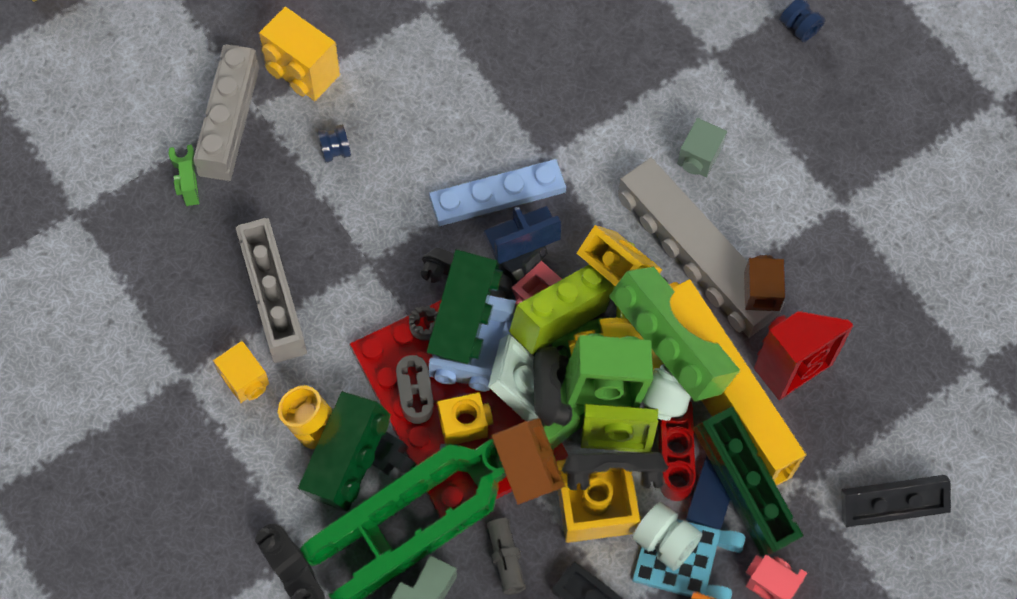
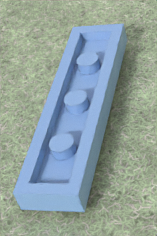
[429,159,566,226]

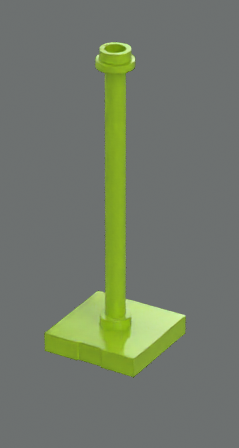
[581,242,658,452]

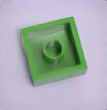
[566,333,653,408]

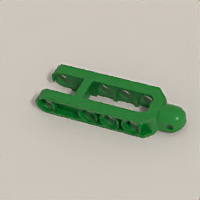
[300,439,507,599]

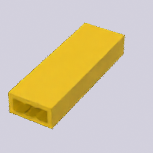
[669,279,806,486]

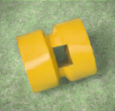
[278,385,333,449]

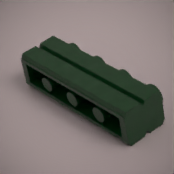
[692,406,804,556]

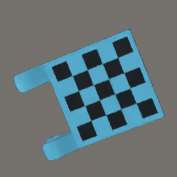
[633,519,745,599]

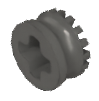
[409,306,438,341]

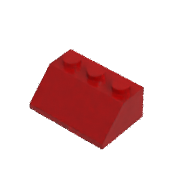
[754,311,854,400]

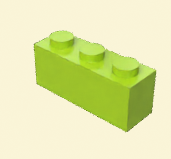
[509,265,615,354]

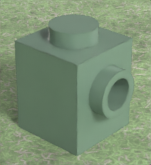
[677,118,727,178]

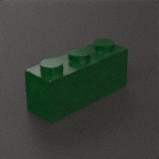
[427,249,503,365]
[297,391,391,512]

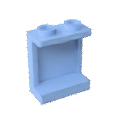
[429,296,516,391]

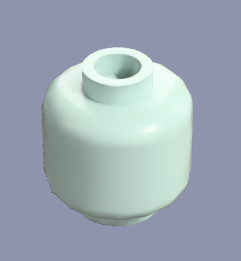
[642,364,691,420]

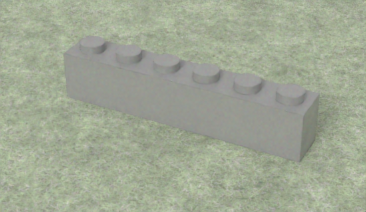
[618,157,785,338]

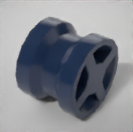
[317,125,351,163]

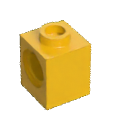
[213,341,270,403]
[438,392,493,446]

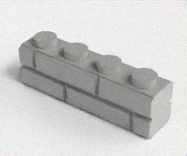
[193,45,259,181]
[235,218,307,363]

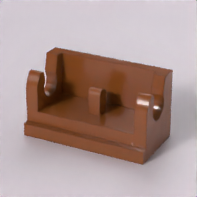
[492,418,566,505]

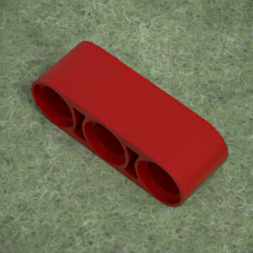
[658,401,696,502]

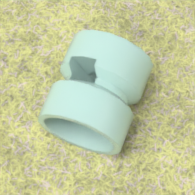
[633,502,702,571]

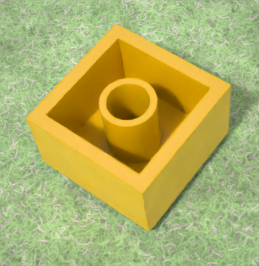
[259,6,340,101]
[557,460,641,543]

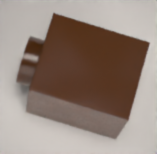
[744,255,785,311]

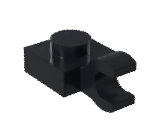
[372,431,418,476]

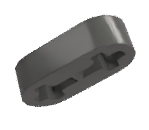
[396,355,433,424]

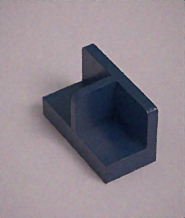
[484,206,561,264]

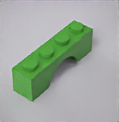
[609,267,741,401]

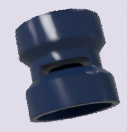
[780,0,825,42]

